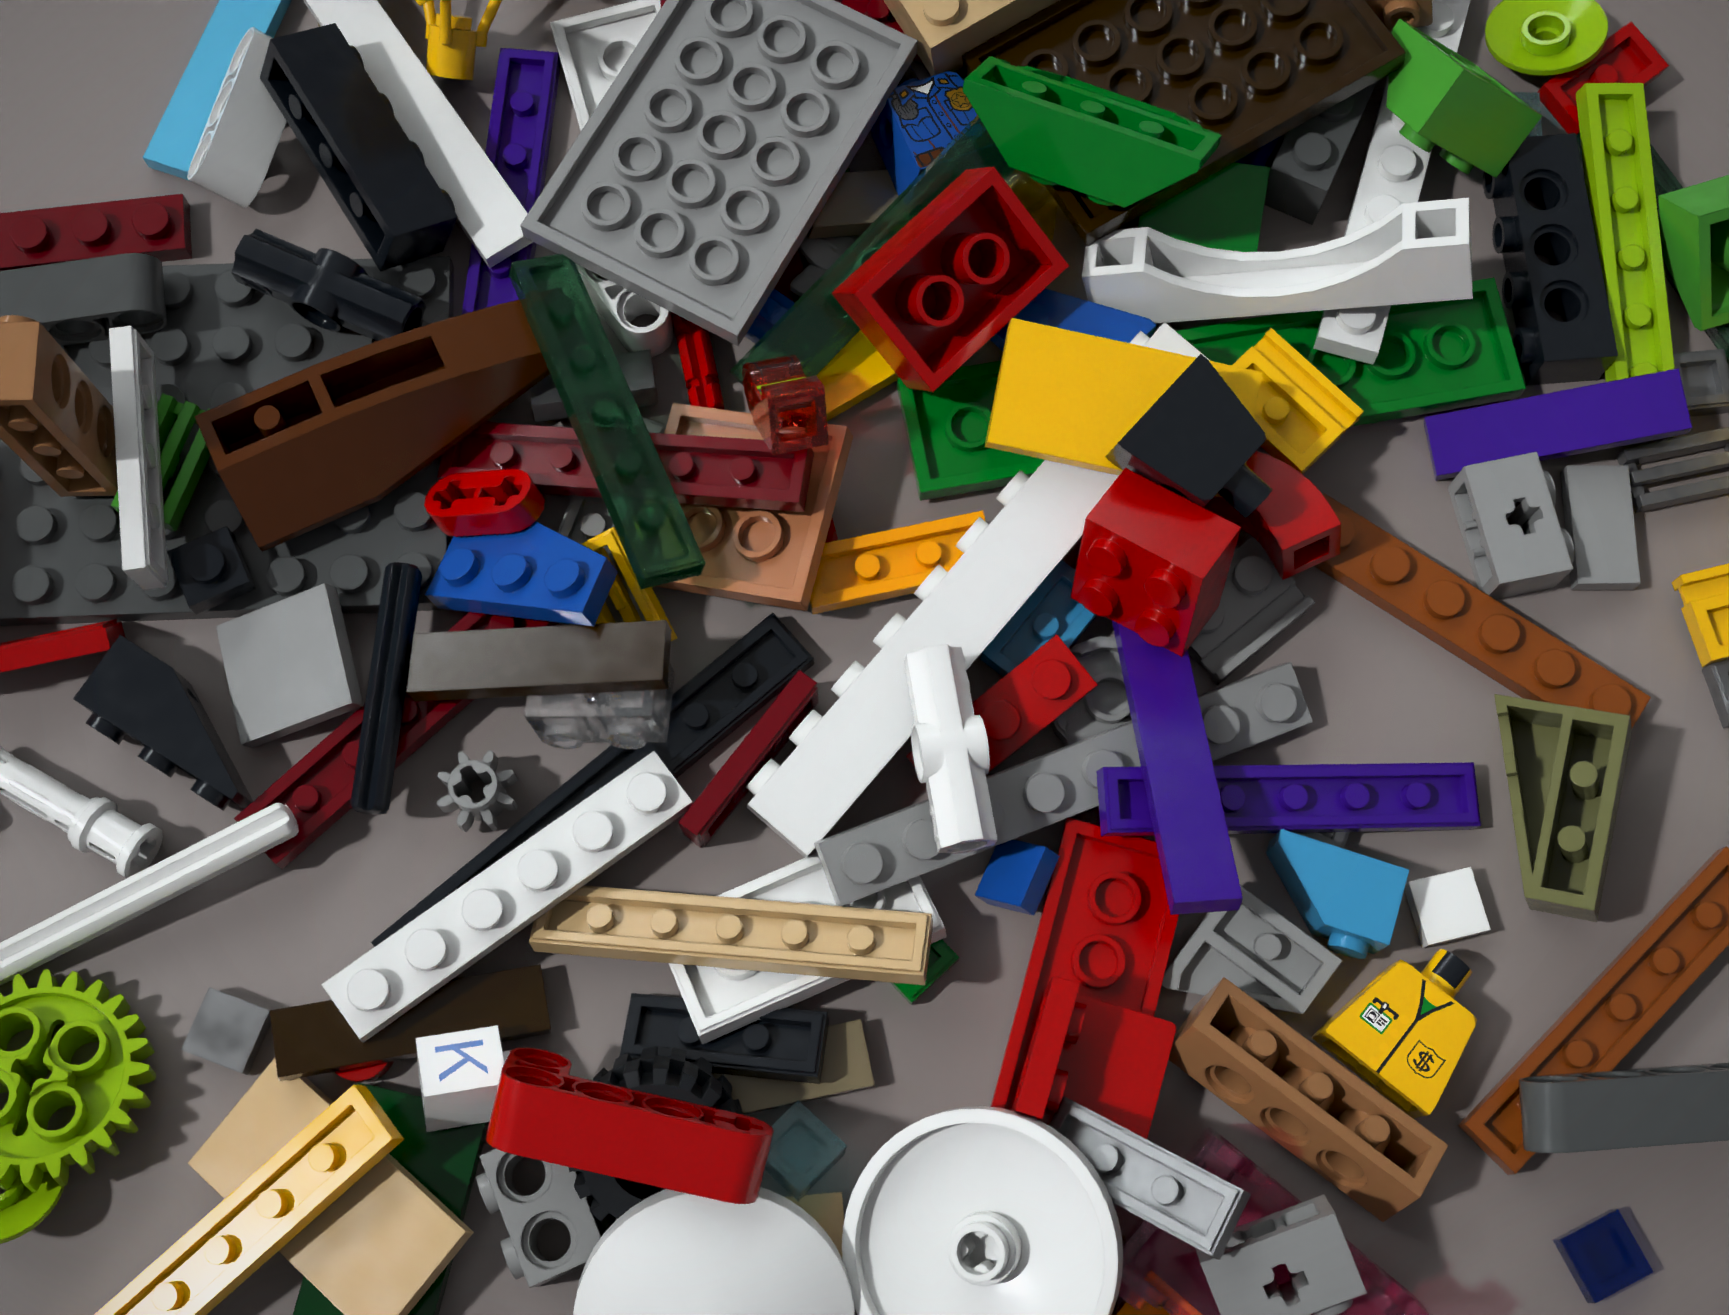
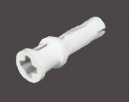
[0,747,163,878]

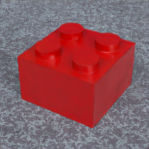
[1070,468,1241,657]

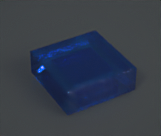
[1553,1209,1653,1303]

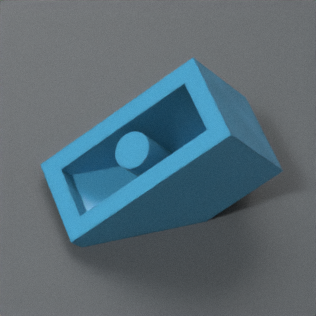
[1266,829,1409,959]

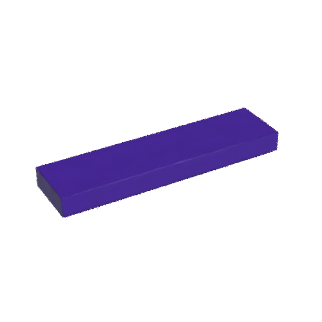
[1423,368,1692,481]

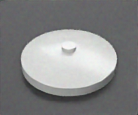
[842,1106,1123,1315]
[573,1187,855,1315]

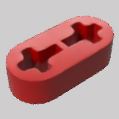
[424,469,545,537]

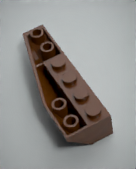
[194,290,586,552]

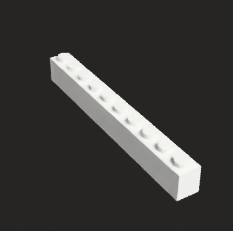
[746,322,1210,858]

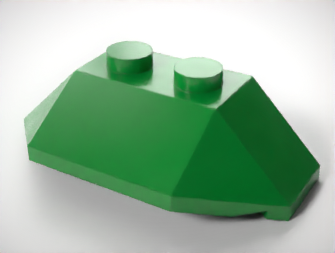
[963,56,1222,208]

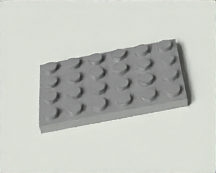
[520,0,918,346]

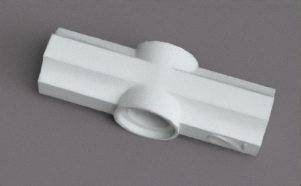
[904,644,998,854]

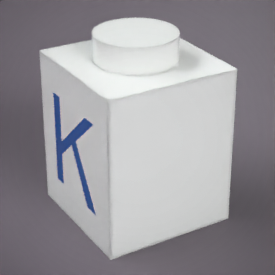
[416,1025,511,1132]

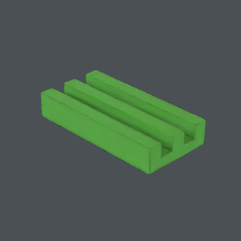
[111,393,211,532]

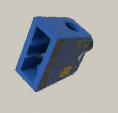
[871,66,1005,207]

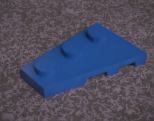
[425,521,618,627]

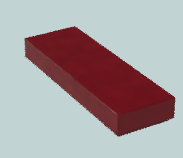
[679,670,819,848]

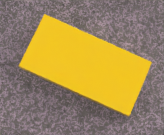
[984,318,1263,498]

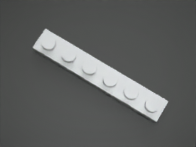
[321,751,693,1043]

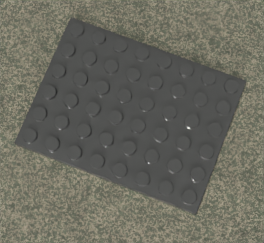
[0,256,454,626]

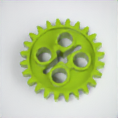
[0,969,156,1192]

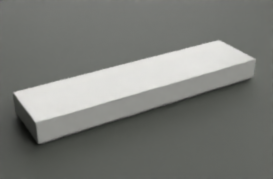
[109,326,168,590]

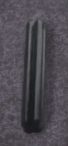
[350,562,422,815]

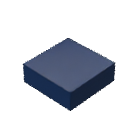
[975,839,1060,916]

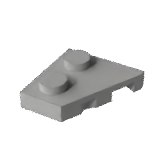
[1162,885,1343,1014]

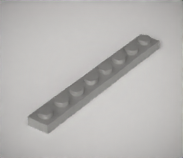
[814,662,1313,906]

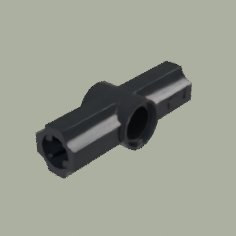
[231,229,426,341]

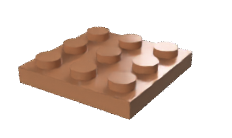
[631,403,853,611]

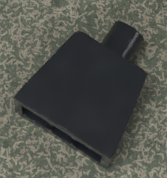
[1105,354,1273,518]

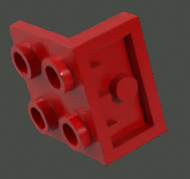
[1011,975,1176,1139]

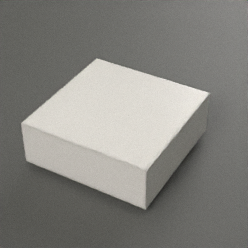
[1404,867,1491,948]

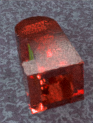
[742,354,829,455]

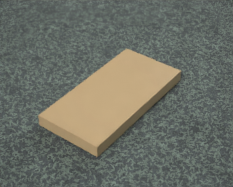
[188,1058,474,1315]

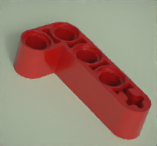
[486,1047,774,1204]

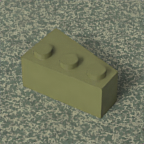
[1494,694,1632,922]

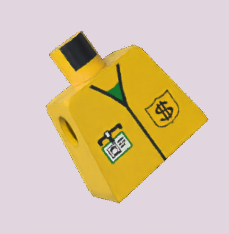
[1312,949,1477,1119]

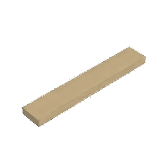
[529,886,933,985]

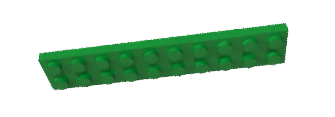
[897,277,1526,501]

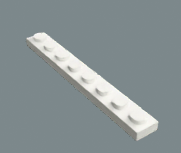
[1313,0,1471,365]

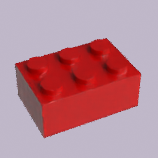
[831,166,1069,392]

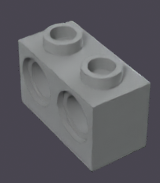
[476,1149,606,1287]

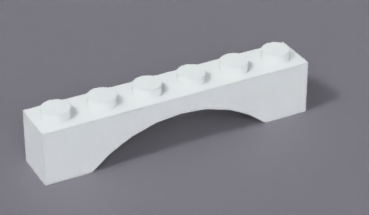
[1082,198,1473,324]

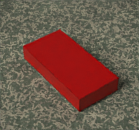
[0,619,126,673]

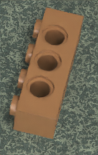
[0,315,118,497]
[1168,977,1449,1222]

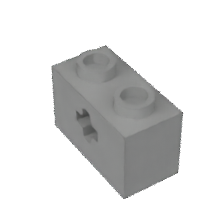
[1448,452,1574,600]
[1195,1194,1367,1315]

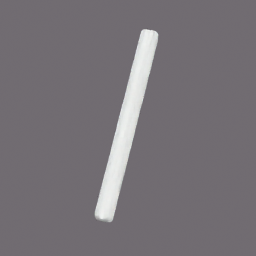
[0,803,299,986]

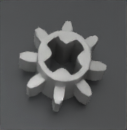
[437,750,518,832]

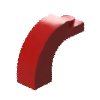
[1203,451,1341,580]

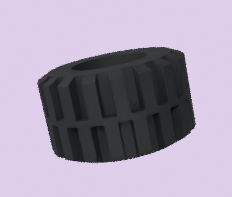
[569,1047,743,1221]

